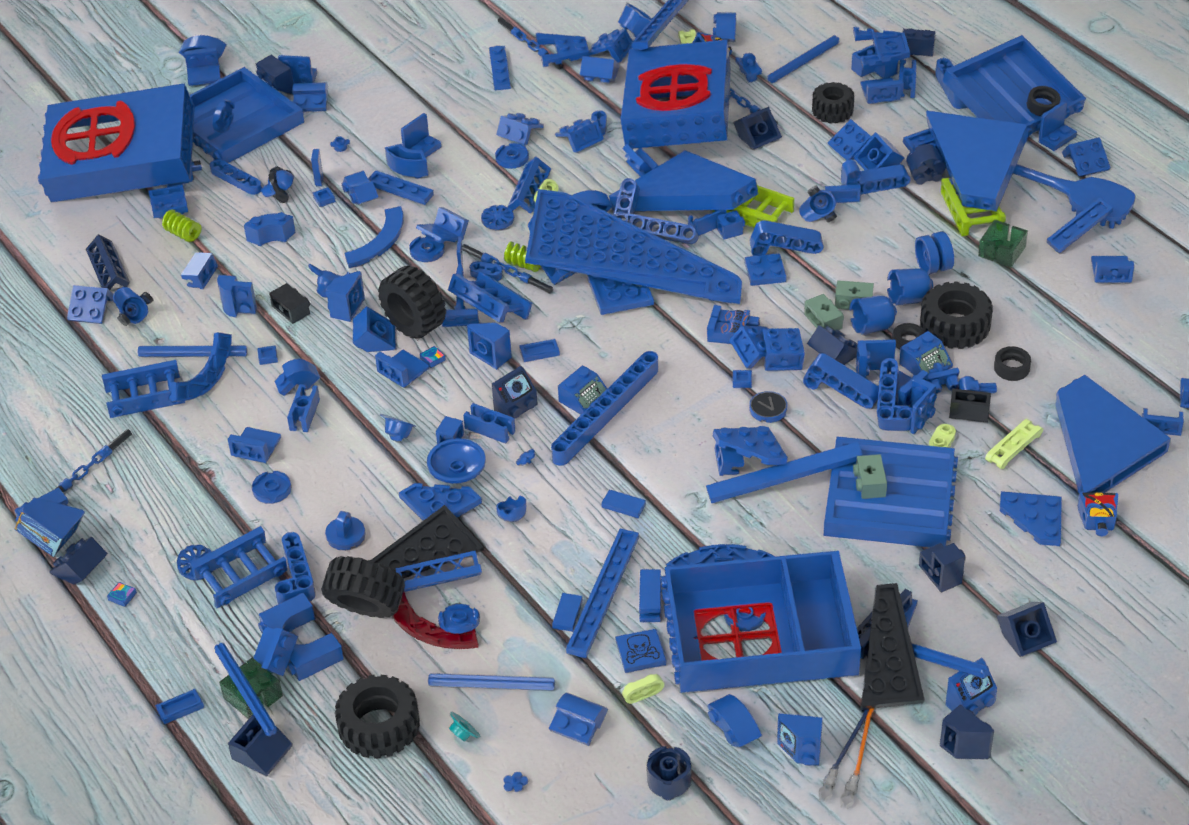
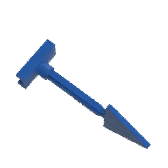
[442,236,479,327]

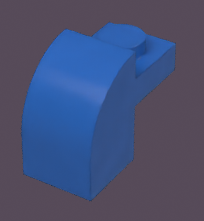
[274,359,320,396]

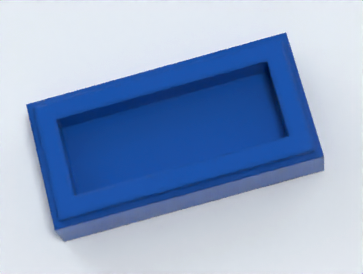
[311,149,323,186]
[825,184,861,203]
[519,339,560,362]
[601,489,646,518]
[552,593,583,632]
[155,689,204,725]

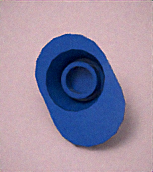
[380,414,416,441]

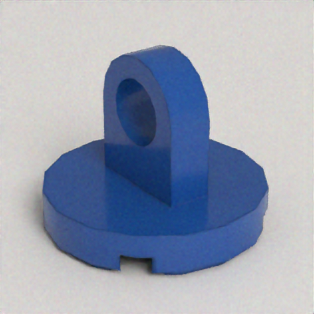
[325,511,366,550]

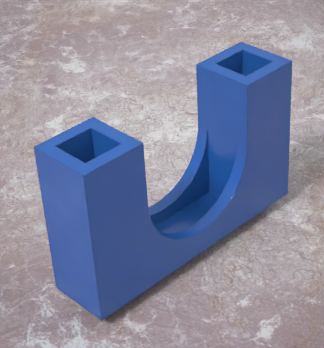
[258,593,344,681]

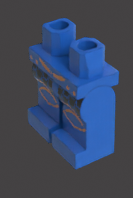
[707,305,760,344]

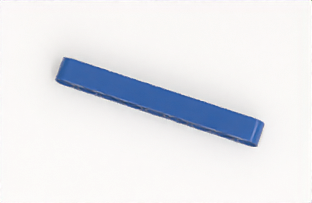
[551,351,659,466]

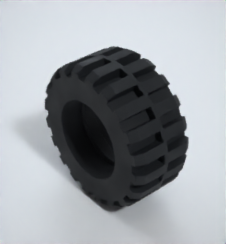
[378,266,446,339]
[920,281,993,349]
[321,556,405,618]
[335,674,420,759]

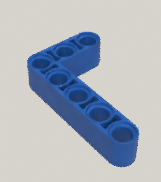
[613,178,699,244]

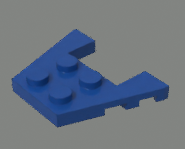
[853,27,910,70]
[536,33,589,67]

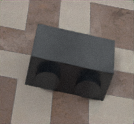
[269,283,310,324]
[949,388,991,423]

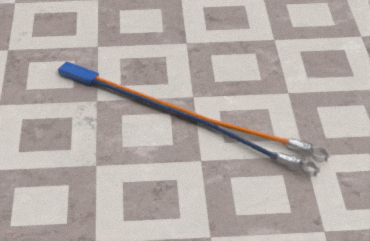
[818,599,918,810]

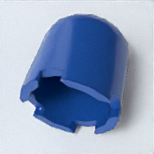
[887,268,934,306]
[850,295,897,335]

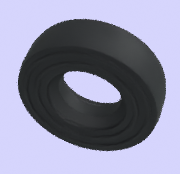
[892,323,925,350]

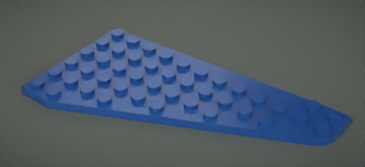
[525,189,742,304]

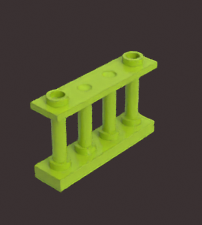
[941,178,1006,236]
[713,185,794,228]

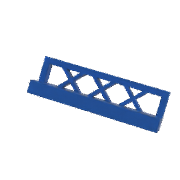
[507,156,551,214]
[395,551,482,592]

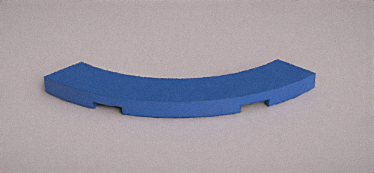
[344,206,404,268]
[171,332,232,402]
[666,544,775,567]

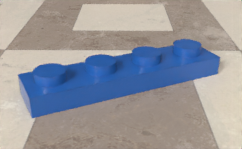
[489,45,511,91]
[368,170,434,205]
[1047,197,1113,254]

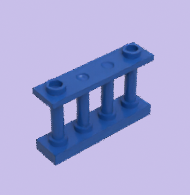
[448,271,533,323]
[102,360,185,418]
[190,526,287,609]

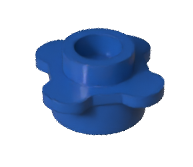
[330,136,350,152]

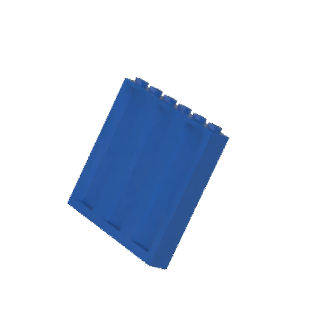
[943,35,1086,137]
[190,67,304,163]
[823,436,958,547]

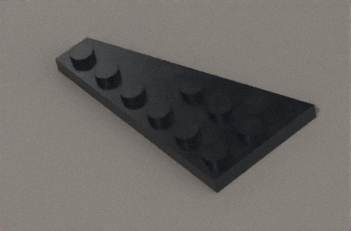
[371,505,484,579]
[860,583,925,710]

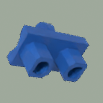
[735,53,762,82]
[928,362,960,394]

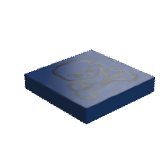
[615,629,666,673]

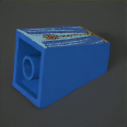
[14,497,85,557]

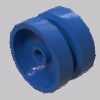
[915,231,954,275]

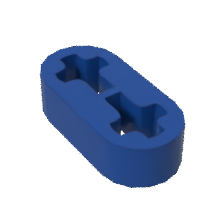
[591,110,607,135]
[469,261,503,281]

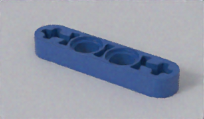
[210,159,262,195]

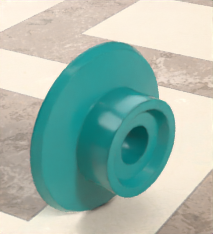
[449,711,481,741]

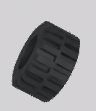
[812,82,854,123]

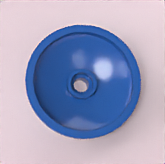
[427,438,486,484]

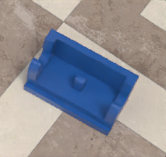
[688,210,726,236]
[181,253,218,289]
[1142,408,1184,436]
[714,443,744,476]

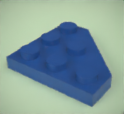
[588,275,654,315]
[712,426,788,465]
[399,483,482,521]
[1000,491,1062,546]

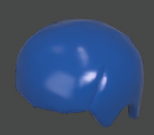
[496,495,527,522]

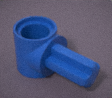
[959,376,997,393]

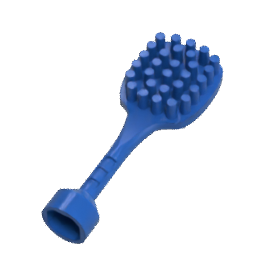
[1012,164,1135,229]

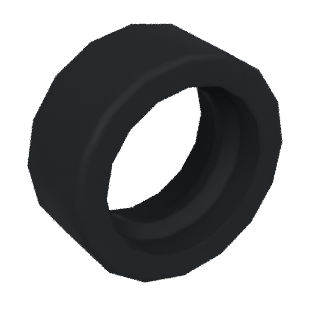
[1026,86,1061,117]
[994,346,1031,381]

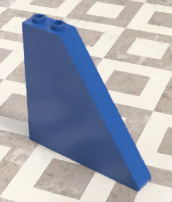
[926,111,1028,211]
[609,150,758,211]
[1055,375,1171,493]

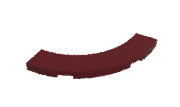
[392,591,479,649]

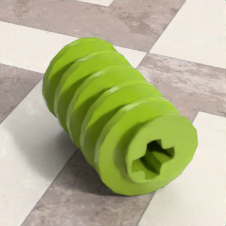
[162,209,202,242]
[504,241,541,272]

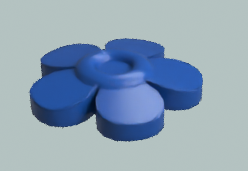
[516,449,535,465]
[503,772,528,792]

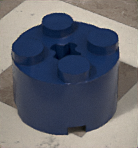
[906,144,946,185]
[647,746,691,801]

